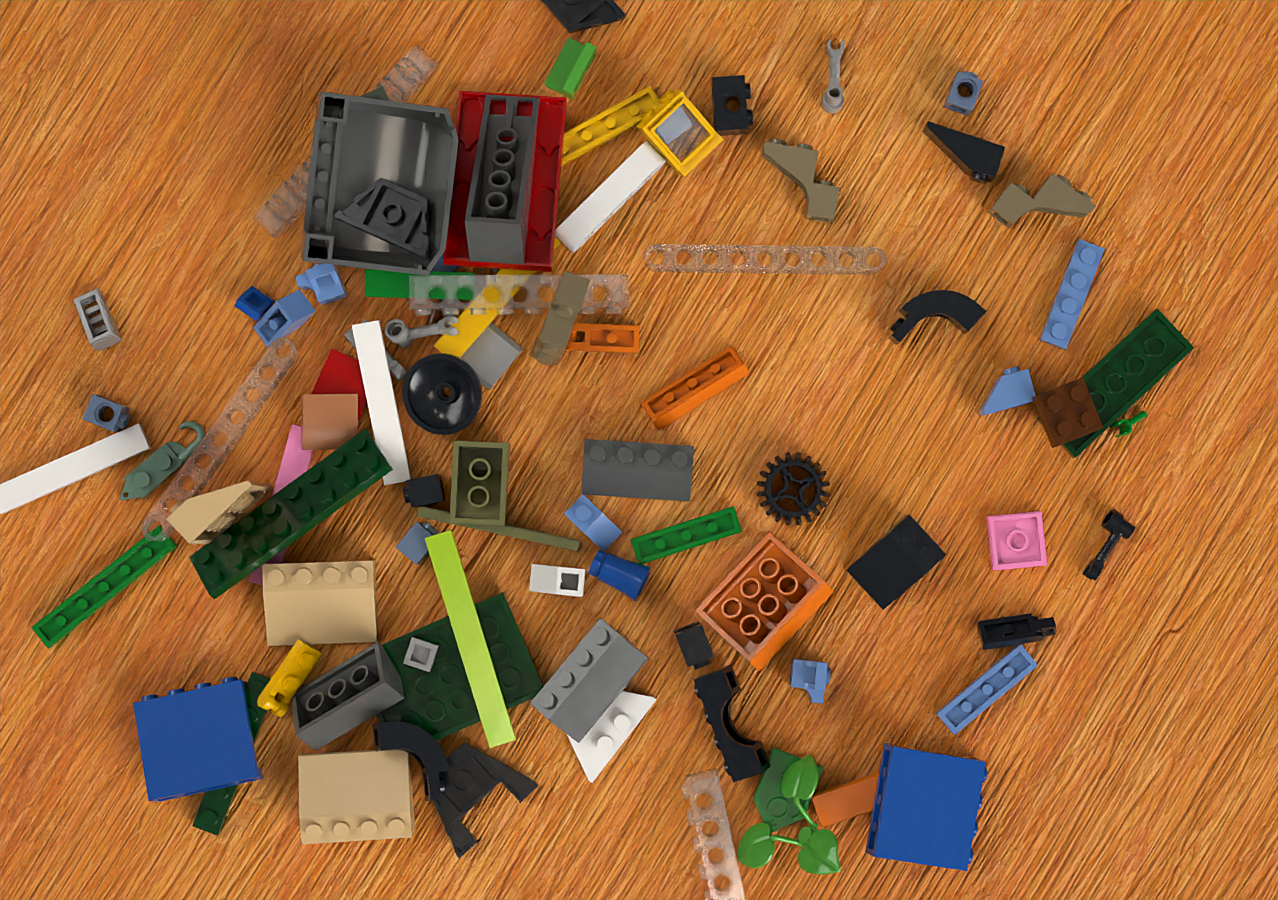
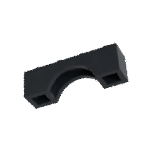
[674,621,714,670]
[694,664,771,783]

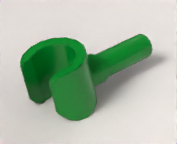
[1110,411,1147,438]

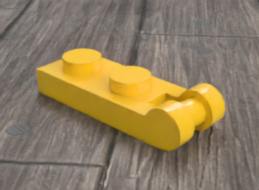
[257,639,322,717]

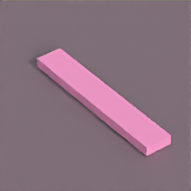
[248,424,314,585]

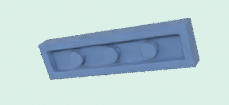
[1039,239,1105,350]
[936,644,1038,735]

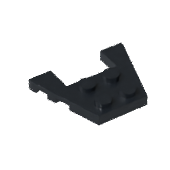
[433,742,539,859]

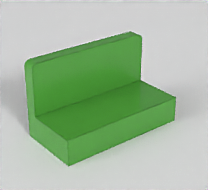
[545,38,597,100]

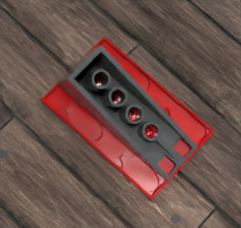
[443,91,567,272]

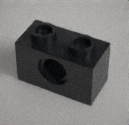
[711,75,753,136]

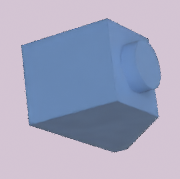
[253,289,315,349]
[979,366,1036,416]
[564,494,622,551]

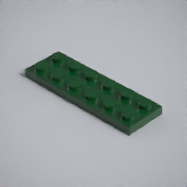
[1036,308,1194,458]

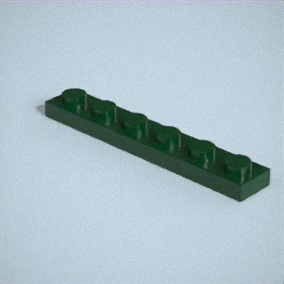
[192,672,271,836]

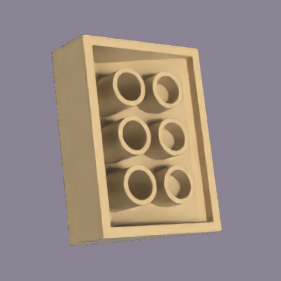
[166,481,272,544]
[262,560,377,646]
[298,750,415,844]

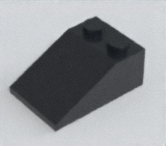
[846,514,947,610]

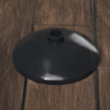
[402,353,482,435]

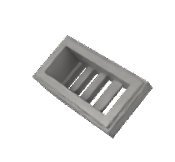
[74,288,122,351]

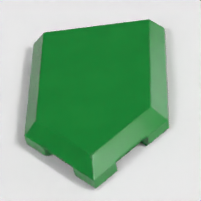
[753,747,824,833]

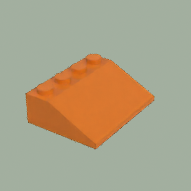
[695,532,833,671]

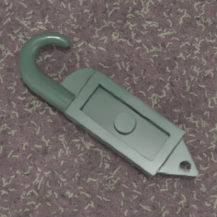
[120,421,206,500]

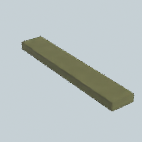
[417,506,580,551]

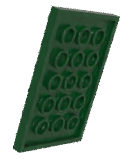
[377,592,544,740]

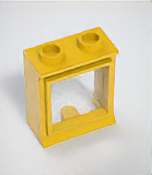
[636,89,724,177]

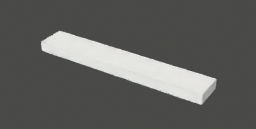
[352,320,412,485]
[0,423,152,514]

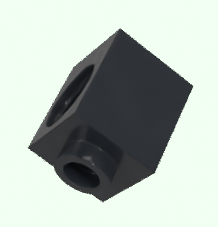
[403,474,446,508]

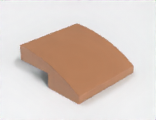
[301,394,358,450]

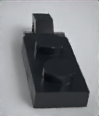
[977,613,1056,650]

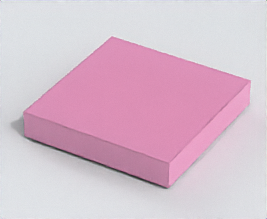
[986,511,1047,571]

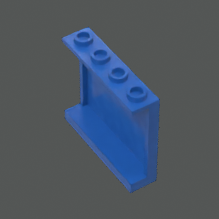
[133,677,263,803]
[865,743,987,871]

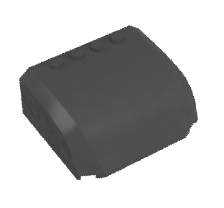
[301,91,459,276]

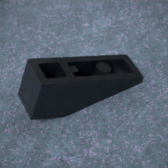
[923,121,1005,184]

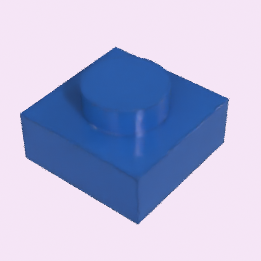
[235,286,274,321]

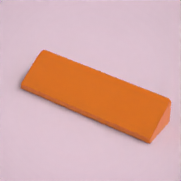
[641,345,749,430]
[811,773,879,827]

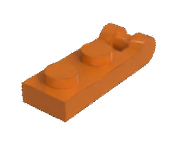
[565,323,640,354]

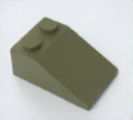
[450,441,511,525]

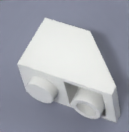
[529,564,586,597]

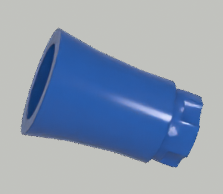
[588,550,651,602]

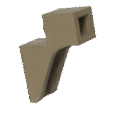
[762,139,840,223]
[987,173,1096,229]
[531,271,590,365]

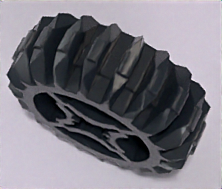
[756,452,830,526]

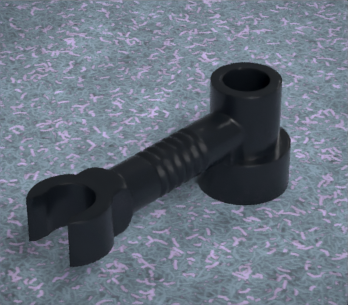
[1083,509,1135,581]

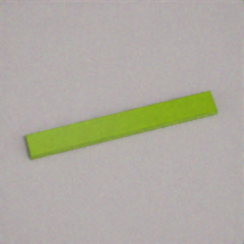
[425,530,516,748]

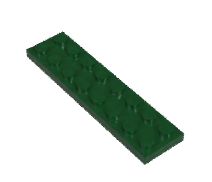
[189,428,393,599]

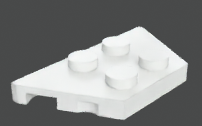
[567,690,657,783]

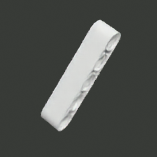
[556,141,666,253]

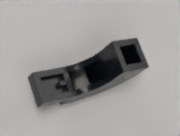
[889,290,987,345]
[373,721,449,802]

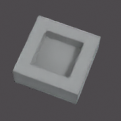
[403,637,439,672]

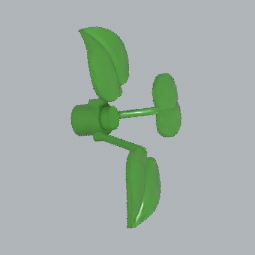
[738,755,841,875]

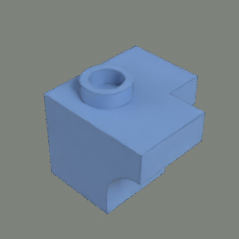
[295,263,348,305]
[789,658,831,704]

